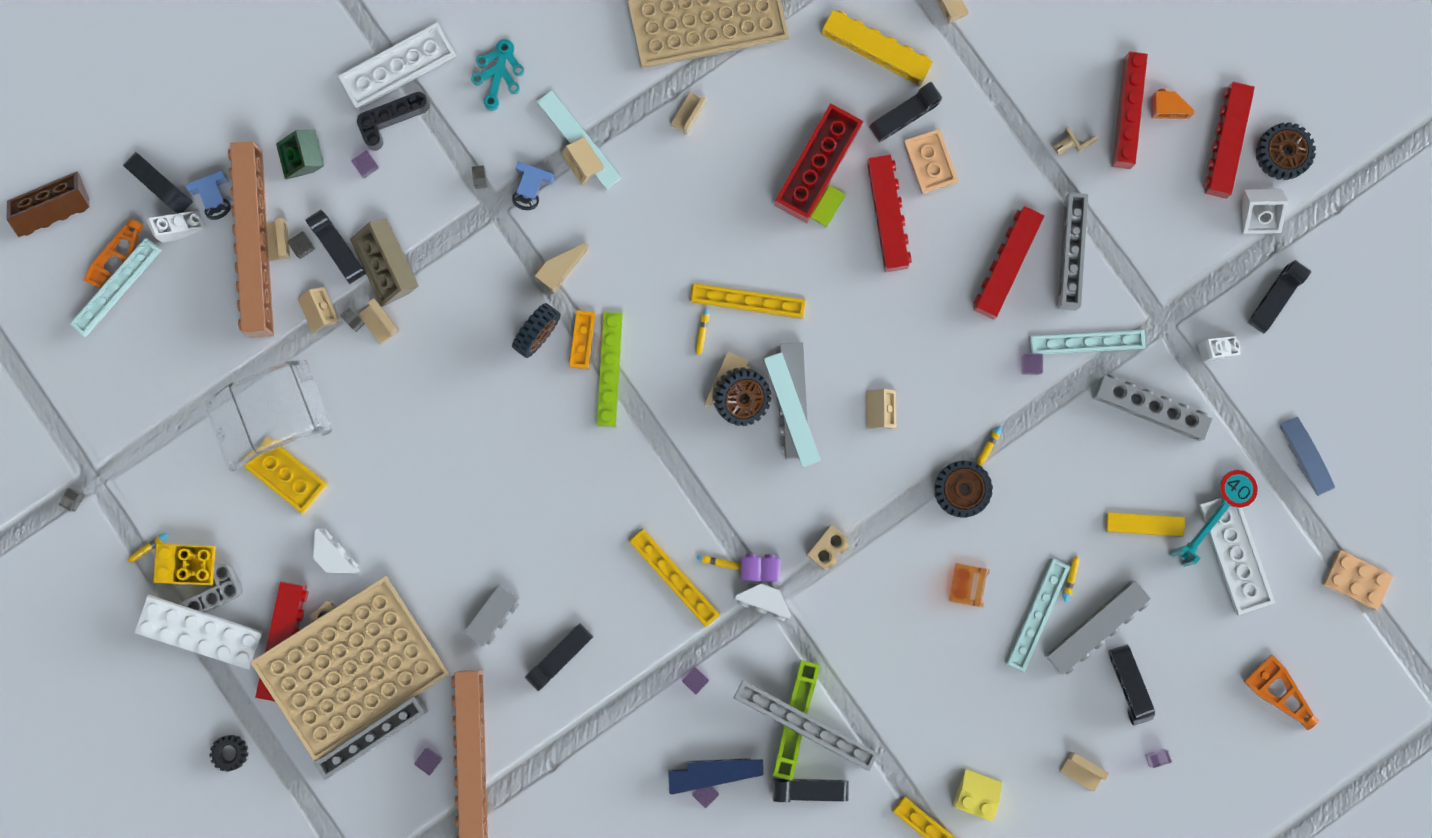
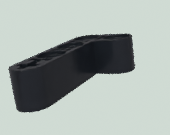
[869,82,942,143]
[357,92,430,151]
[123,151,193,214]
[305,209,366,284]
[1247,260,1311,334]
[524,623,594,691]
[1108,644,1155,726]
[772,778,849,802]

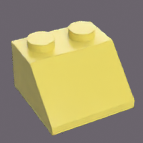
[952,769,1002,822]

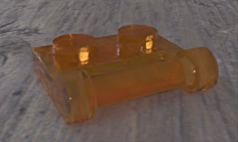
[949,563,990,608]

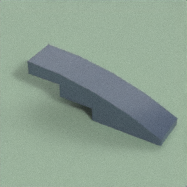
[1280,417,1335,496]

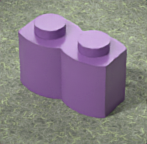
[740,554,781,582]

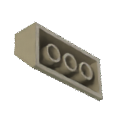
[350,219,419,307]

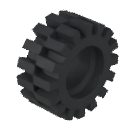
[209,735,249,772]

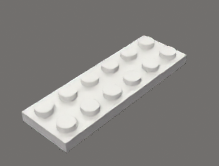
[338,22,456,110]
[1199,498,1275,615]
[135,595,263,670]

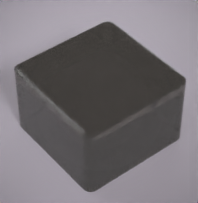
[472,165,488,189]
[287,231,315,259]
[340,307,365,332]
[58,488,85,512]

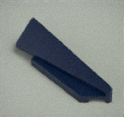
[668,758,764,795]

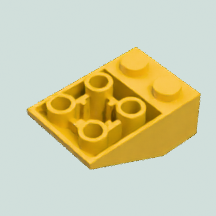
[153,544,216,585]

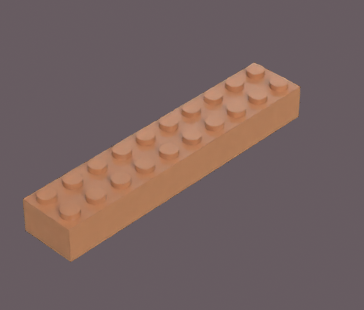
[228,141,274,338]
[451,670,488,838]

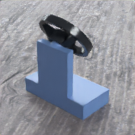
[512,161,555,211]
[186,170,231,220]

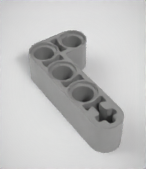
[179,564,242,613]

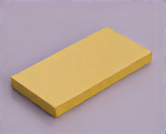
[243,436,328,514]

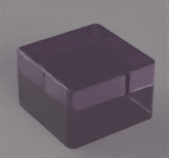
[351,150,379,178]
[1021,354,1043,375]
[682,667,709,694]
[414,747,443,775]
[1145,749,1172,768]
[692,786,719,808]

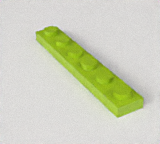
[597,312,623,427]

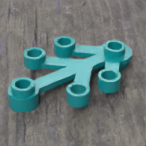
[471,39,524,111]

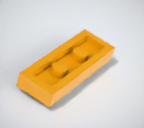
[569,310,596,370]

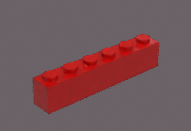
[1112,51,1148,169]
[1203,82,1255,199]
[867,155,912,272]
[973,206,1045,320]
[255,582,309,702]

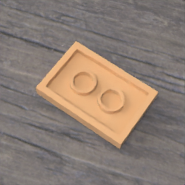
[903,129,958,195]
[1323,550,1393,610]

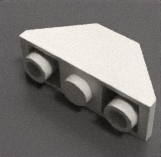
[147,211,205,243]
[1198,336,1241,363]
[313,528,360,574]
[735,584,791,621]

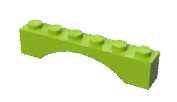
[772,659,820,781]

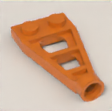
[83,218,144,288]
[1243,655,1319,730]

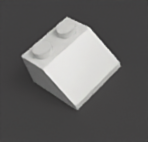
[1241,189,1288,234]

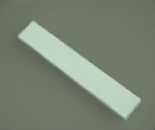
[537,90,622,190]
[70,237,162,337]
[1029,330,1146,356]
[764,352,821,468]
[1006,558,1070,672]

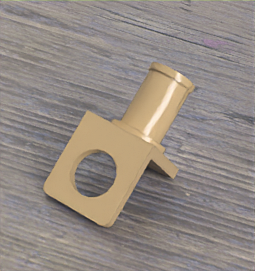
[1053,127,1098,155]

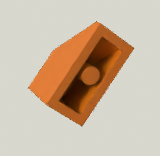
[1152,89,1194,119]

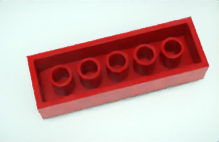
[774,103,863,223]

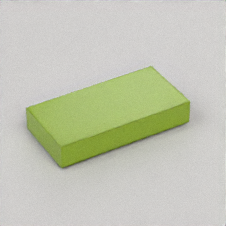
[811,185,846,228]

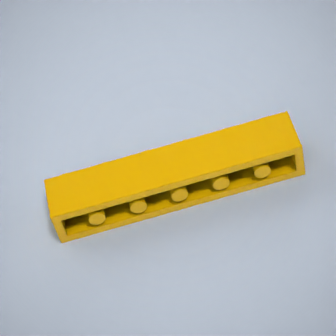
[821,10,933,87]

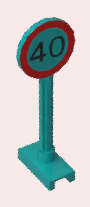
[1169,470,1258,567]

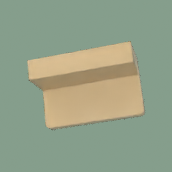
[937,0,969,24]
[671,92,706,135]
[561,138,604,185]
[266,218,290,261]
[298,287,339,333]
[359,298,399,344]
[866,389,897,429]
[1060,752,1109,792]

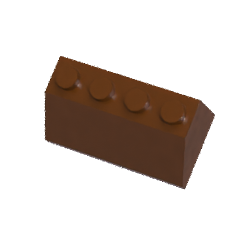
[6,171,90,237]

